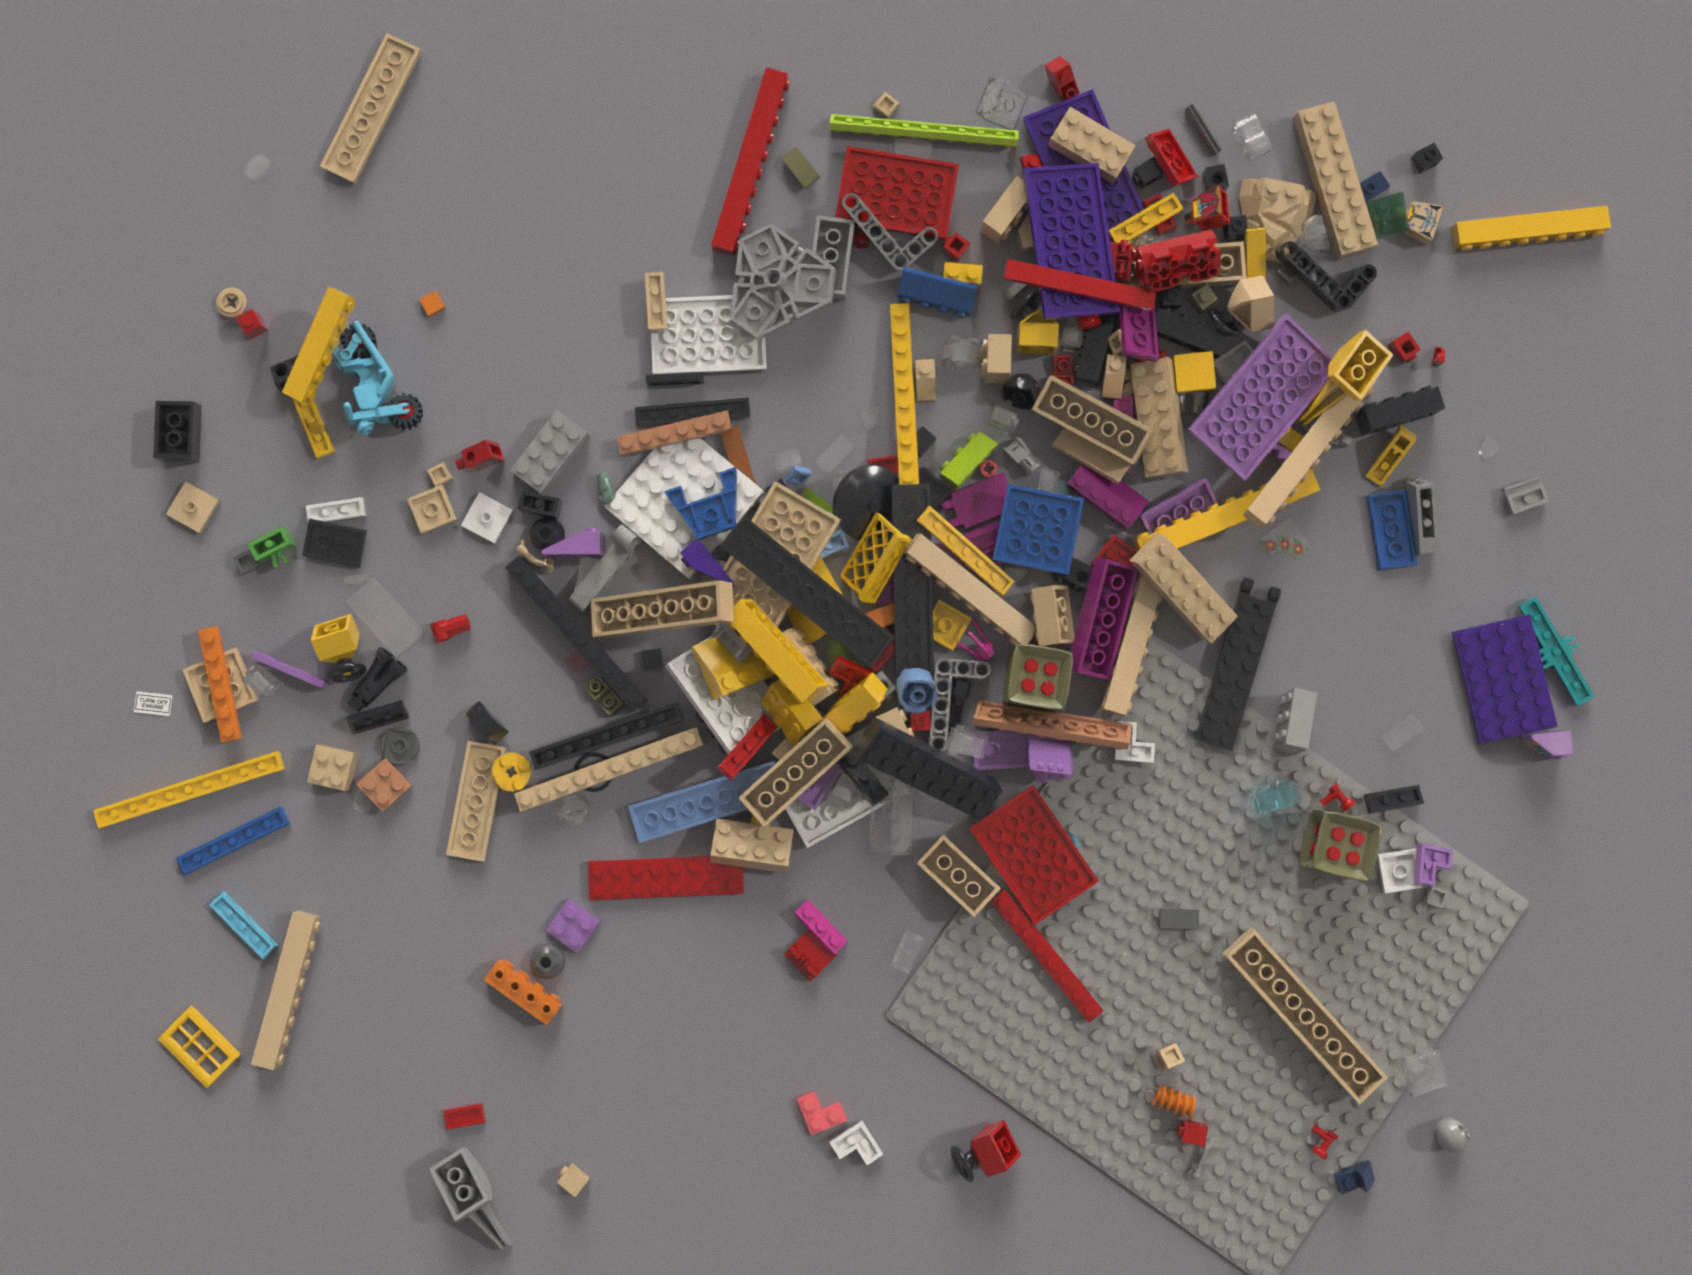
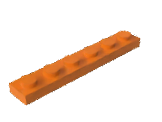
[198,626,243,743]

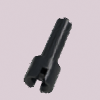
[948,679,972,734]

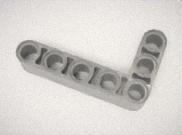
[842,193,938,270]
[568,524,641,614]
[929,658,991,751]

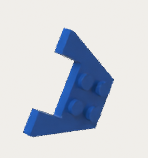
[664,467,737,540]

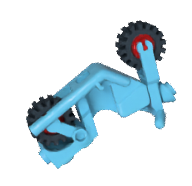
[332,321,423,436]

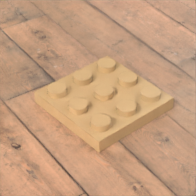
[182,647,259,723]

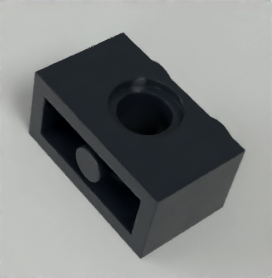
[518,490,562,520]

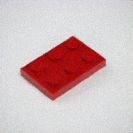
[1144,129,1198,187]

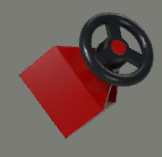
[950,1120,1021,1182]

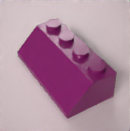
[1065,464,1149,531]

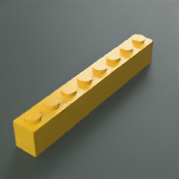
[1451,206,1611,251]

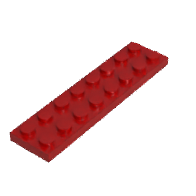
[588,856,744,900]

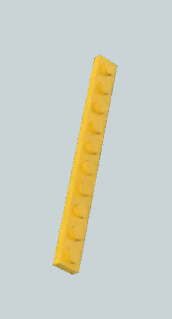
[890,303,919,485]
[93,751,285,829]

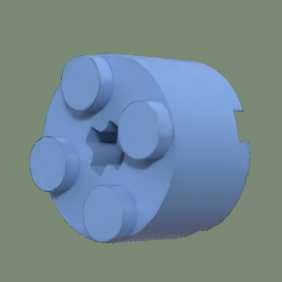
[896,668,937,713]

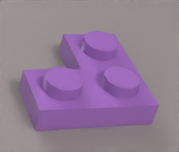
[1414,844,1453,886]

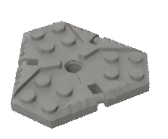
[730,224,836,339]

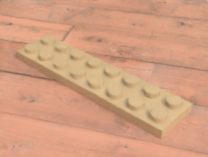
[320,33,422,184]

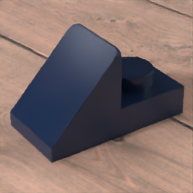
[1334,1160,1375,1195]

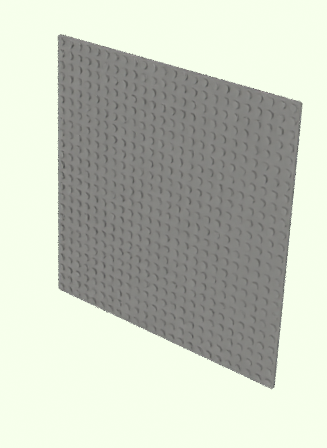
[887,639,1529,1275]

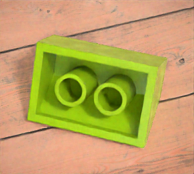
[939,431,998,491]

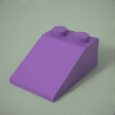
[542,528,605,558]

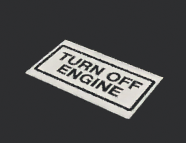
[134,691,173,716]

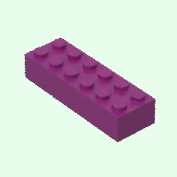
[1071,557,1138,680]

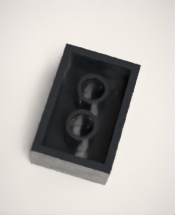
[153,401,202,462]

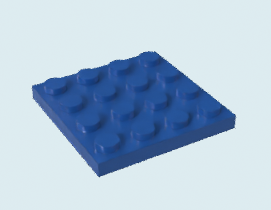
[992,484,1084,575]

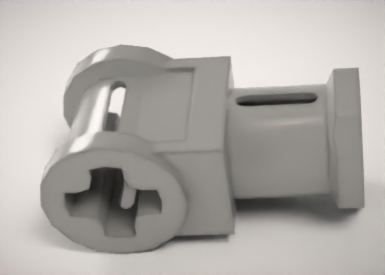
[1002,436,1040,476]

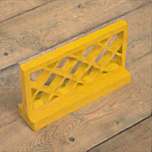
[840,513,912,603]

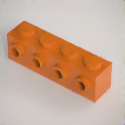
[484,959,563,1025]

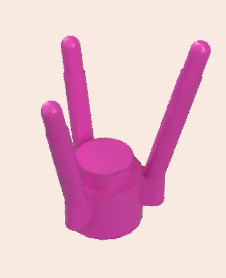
[957,619,996,662]

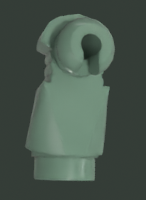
[596,472,616,505]

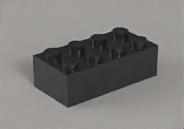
[1355,385,1445,437]

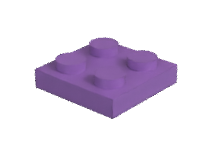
[546,898,600,953]

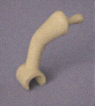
[516,540,554,573]

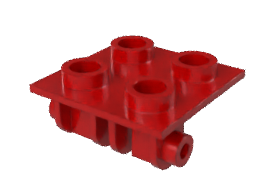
[1110,240,1133,282]
[783,930,838,982]

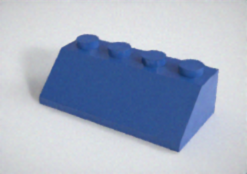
[897,267,978,318]

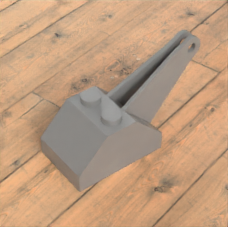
[429,1148,511,1250]

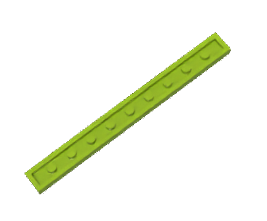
[829,114,1018,147]

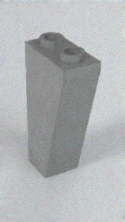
[1404,476,1439,554]

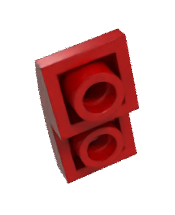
[1053,355,1074,386]

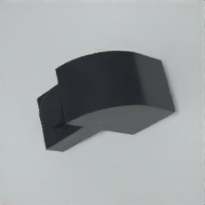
[466,701,509,745]

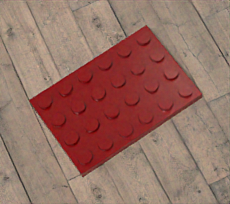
[835,146,959,240]
[969,784,1099,925]

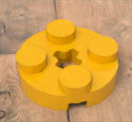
[491,752,531,791]

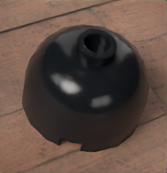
[1001,373,1040,410]

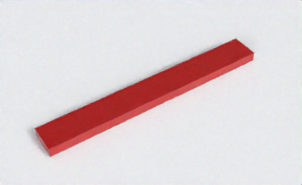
[1003,259,1156,311]

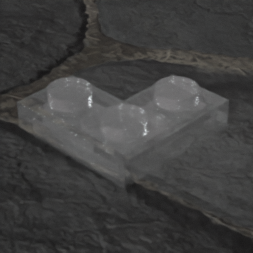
[988,564,1028,610]

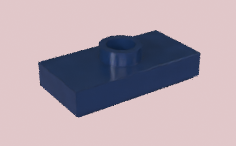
[1360,171,1390,203]

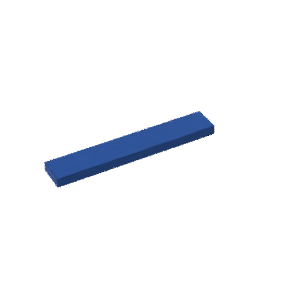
[176,807,290,875]

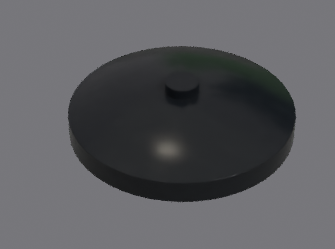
[832,465,899,541]

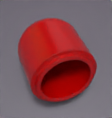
[854,229,870,249]

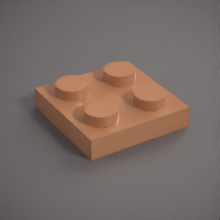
[356,758,412,812]

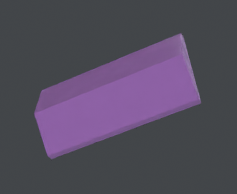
[1139,477,1219,535]

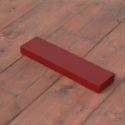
[716,713,778,781]

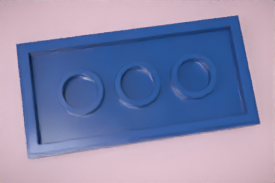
[1366,490,1418,571]

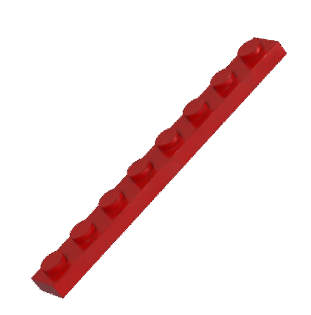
[990,889,1104,1023]

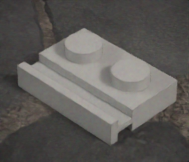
[1501,476,1550,515]

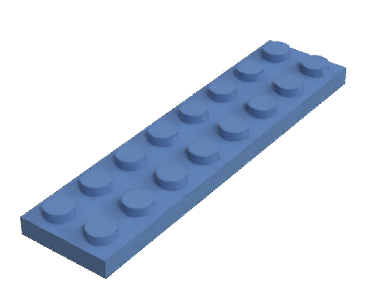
[628,761,776,843]

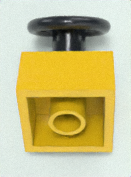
[1009,290,1059,355]
[311,614,367,682]

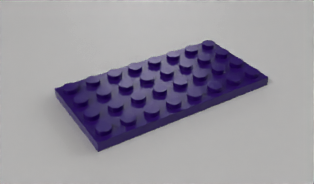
[1023,89,1144,242]
[1023,163,1120,320]

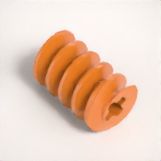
[1152,1084,1196,1121]

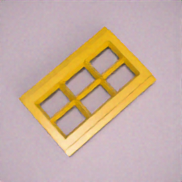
[158,1005,241,1088]

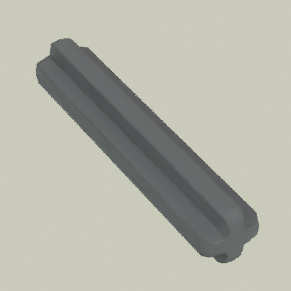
[1185,104,1222,156]

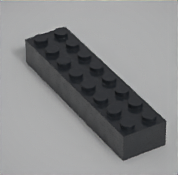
[852,717,1003,820]

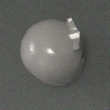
[1435,1117,1471,1152]

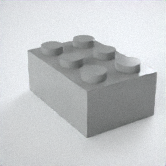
[1272,688,1317,755]

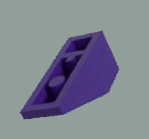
[680,538,736,588]

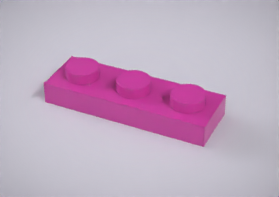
[793,899,848,955]

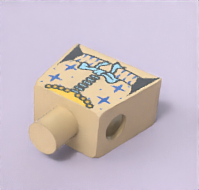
[1393,201,1443,245]

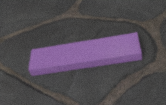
[251,651,329,689]

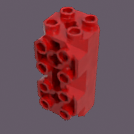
[1131,230,1221,291]

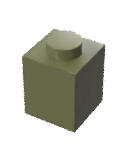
[1188,284,1218,315]

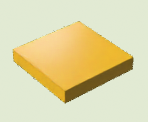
[1174,351,1216,394]
[933,600,972,652]

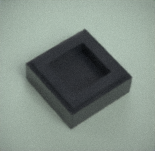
[642,648,663,670]

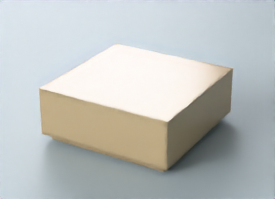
[873,92,900,119]
[427,462,453,487]

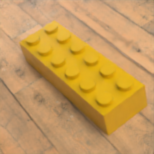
[727,599,829,703]

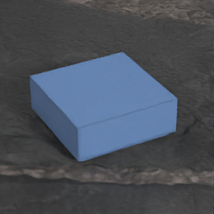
[785,465,812,486]

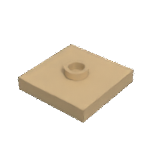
[166,481,220,533]
[407,485,457,535]

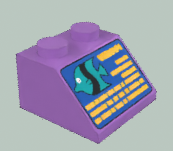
[1518,731,1573,760]

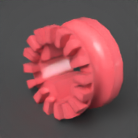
[980,460,997,478]

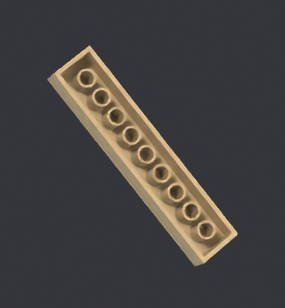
[1222,928,1388,1104]

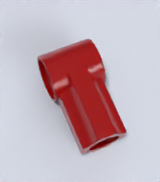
[430,614,471,643]

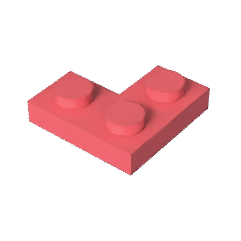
[797,1090,847,1135]

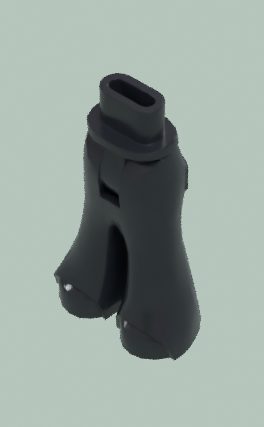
[348,647,408,712]

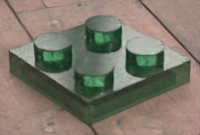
[1365,192,1410,239]

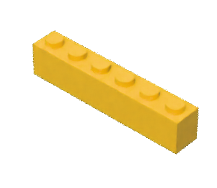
[282,286,356,404]

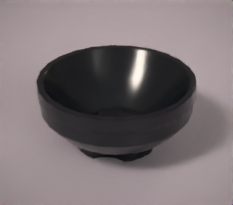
[530,517,565,551]

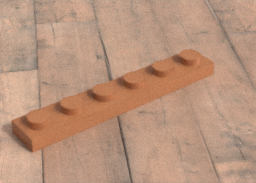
[617,410,732,456]

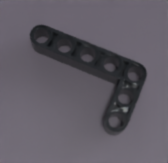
[1275,241,1377,312]

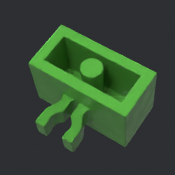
[248,527,297,569]

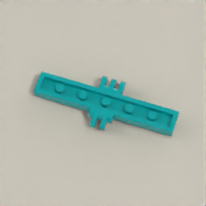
[1517,597,1595,706]

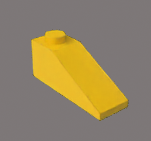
[1365,425,1416,486]

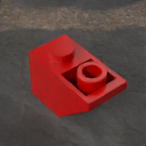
[1044,56,1080,101]

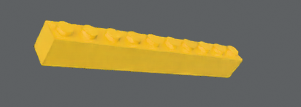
[1133,469,1321,552]

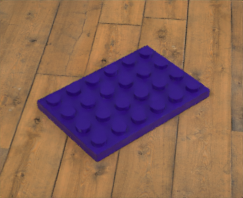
[1452,614,1558,744]

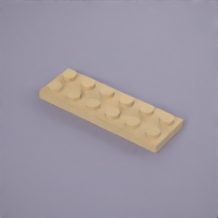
[446,741,507,862]

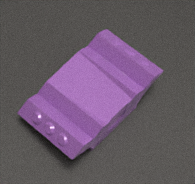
[1028,734,1075,783]

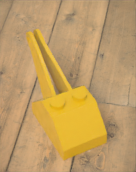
[1297,330,1393,426]

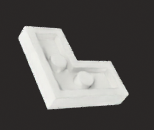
[1115,721,1155,763]
[829,1120,883,1165]

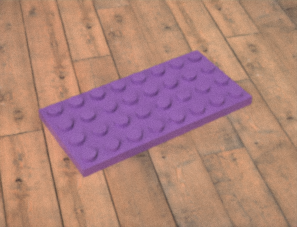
[1188,314,1333,481]

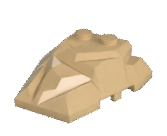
[1238,177,1317,264]

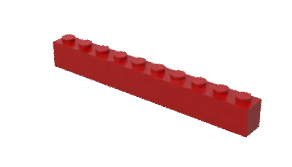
[711,67,791,256]

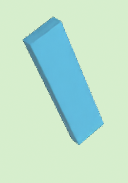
[209,891,278,960]

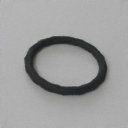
[575,752,613,792]

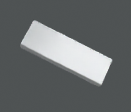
[306,497,366,522]

